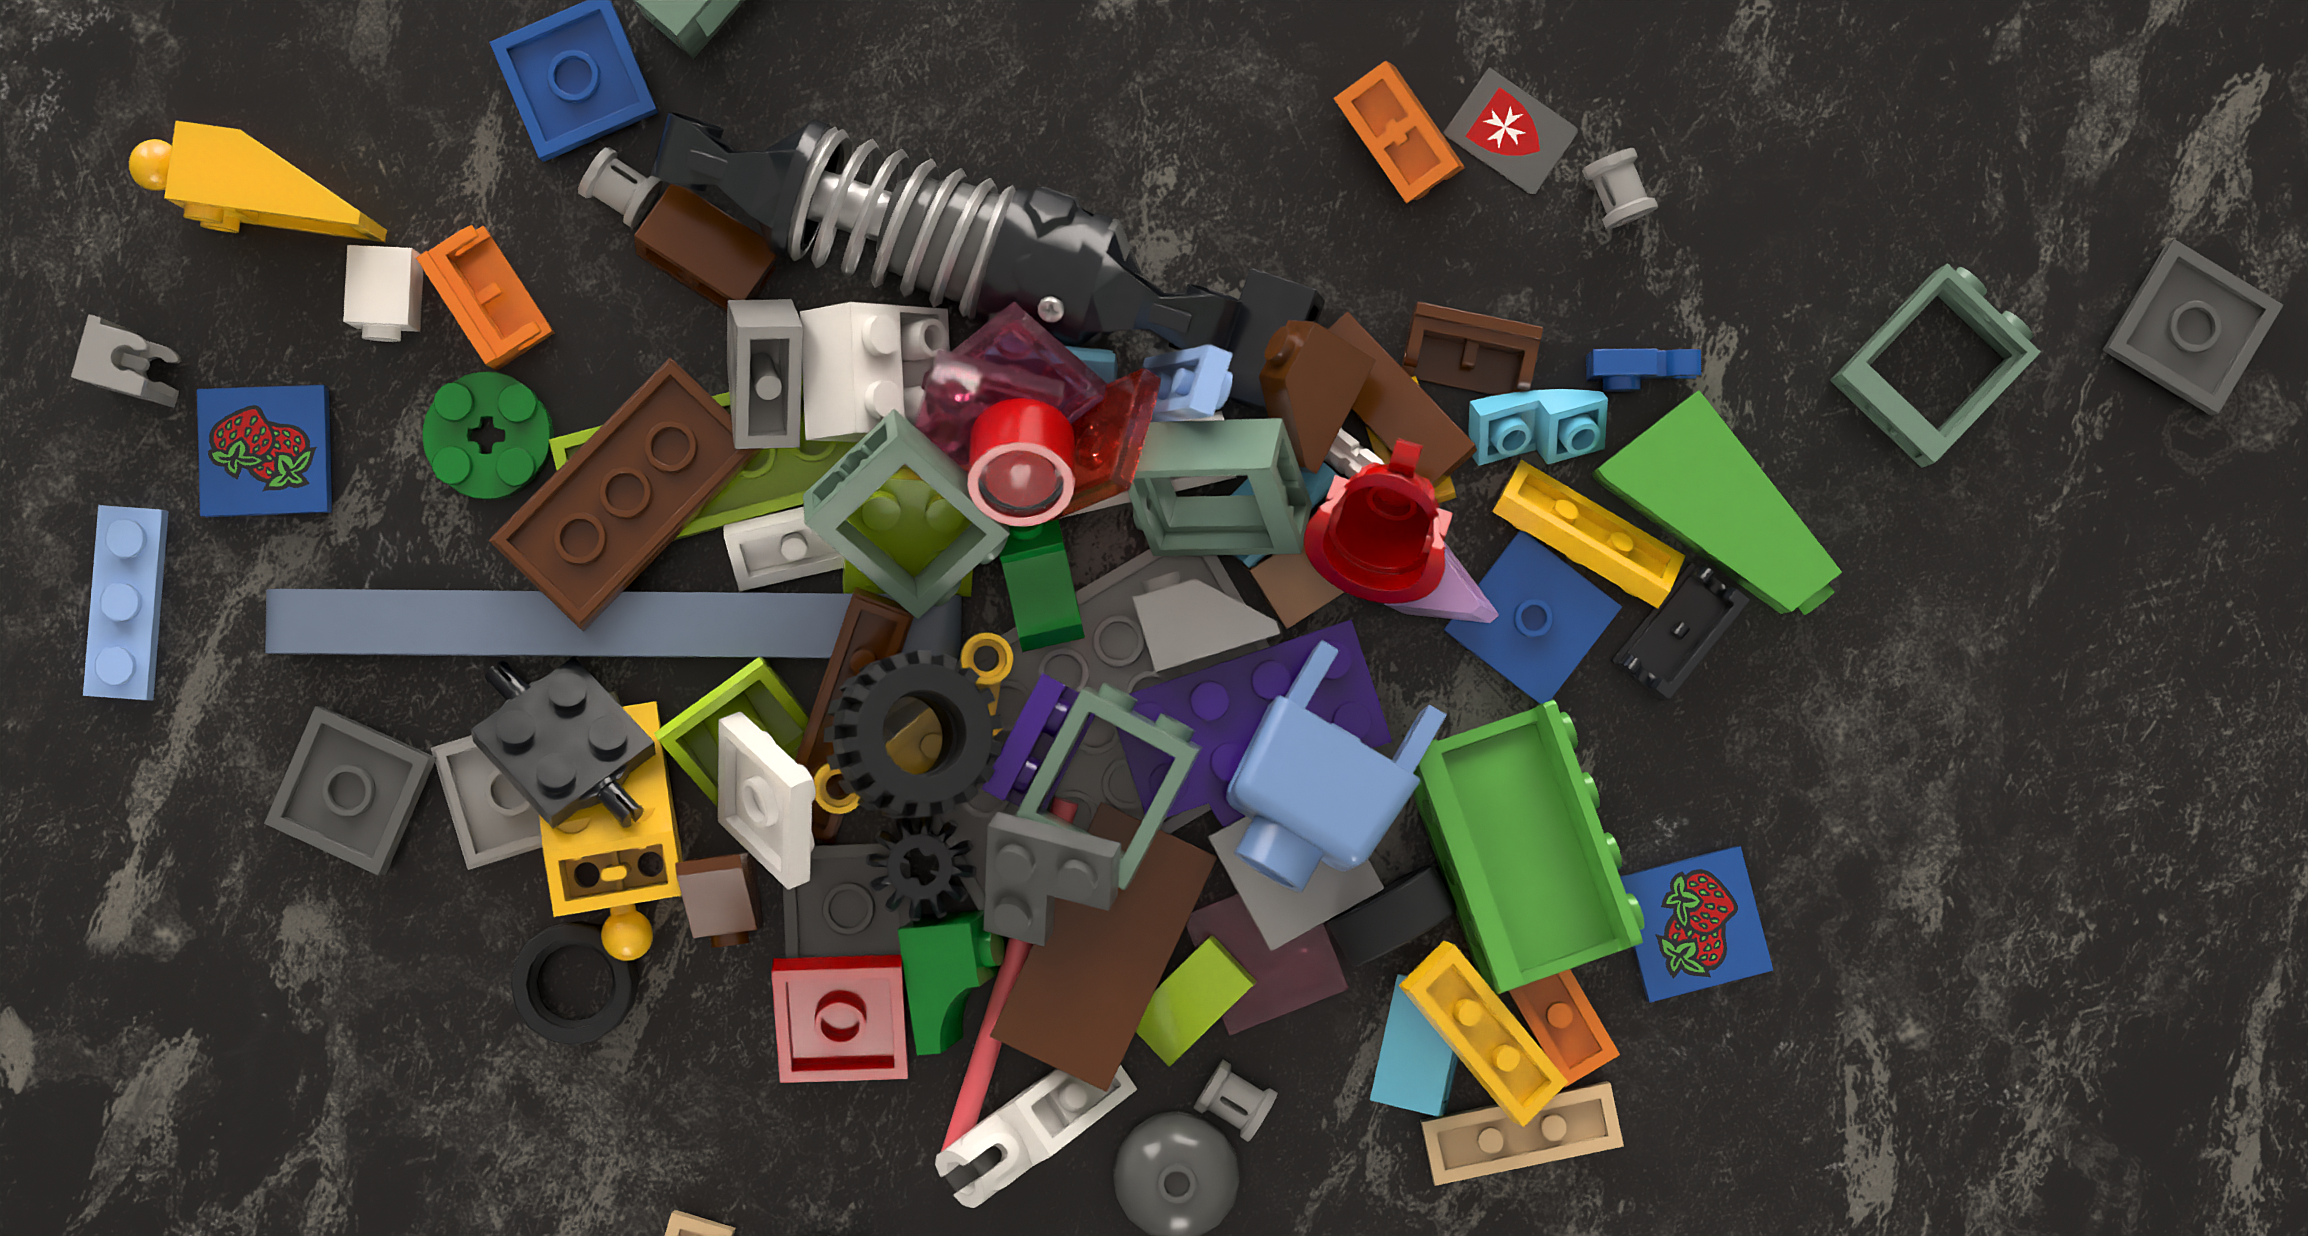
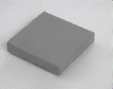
[1208,816,1385,951]

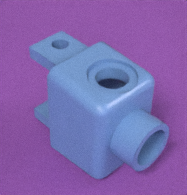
[1226,641,1446,893]

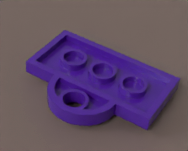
[1115,619,1392,827]

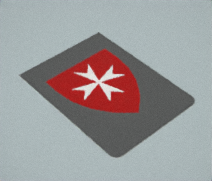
[1443,67,1578,194]

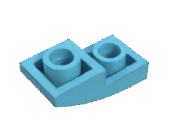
[1468,389,1608,466]

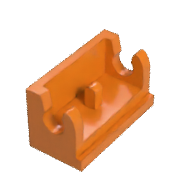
[1333,60,1465,203]
[416,225,555,371]

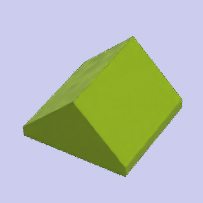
[654,657,810,808]

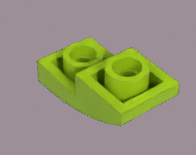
[1136,935,1257,1067]

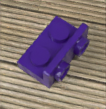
[981,673,1096,809]

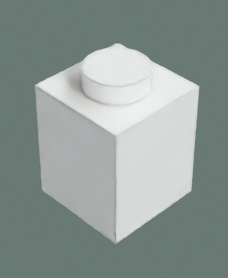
[343,245,423,342]

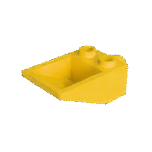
[129,121,387,242]
[539,701,683,961]

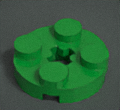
[423,372,554,500]

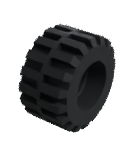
[824,651,1003,819]

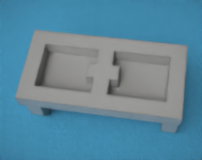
[71,314,181,408]

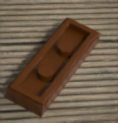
[1327,311,1477,489]

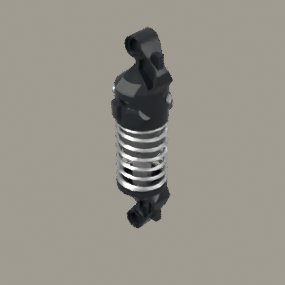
[651,112,1242,351]

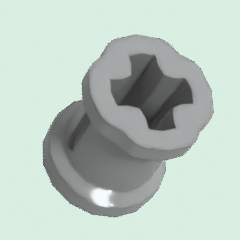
[578,147,663,229]
[1582,148,1658,229]
[1193,1059,1278,1142]

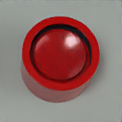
[968,398,1075,526]

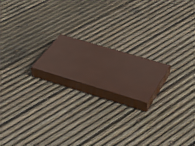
[488,357,764,632]
[990,802,1217,1092]

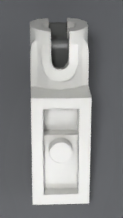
[935,1065,1137,1208]

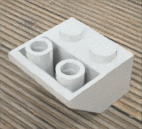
[800,302,954,442]

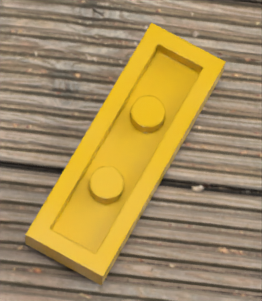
[1492,459,1685,609]
[1398,941,1568,1127]

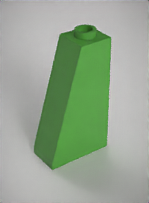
[1590,390,1842,615]

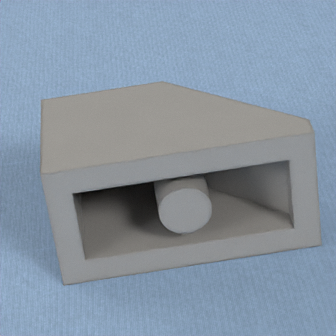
[727,299,803,449]
[1133,571,1280,673]

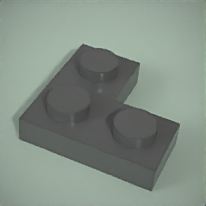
[983,812,1121,946]

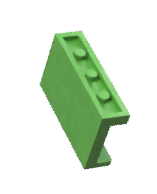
[1413,700,1644,995]

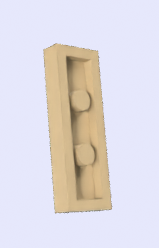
[1420,1081,1624,1186]

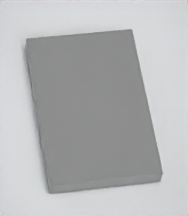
[431,691,621,870]

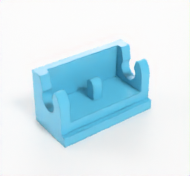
[1370,974,1459,1117]

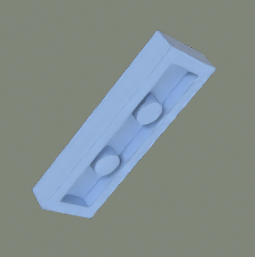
[1126,345,1233,422]
[83,505,169,700]

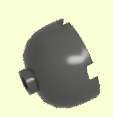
[1113,1110,1241,1236]

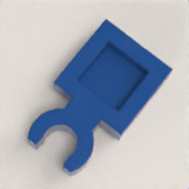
[1586,349,1701,392]

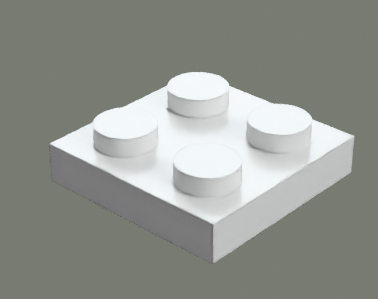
[718,711,816,890]

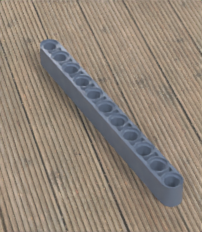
[265,589,962,660]

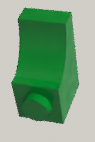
[999,515,1085,652]
[897,910,1005,1055]

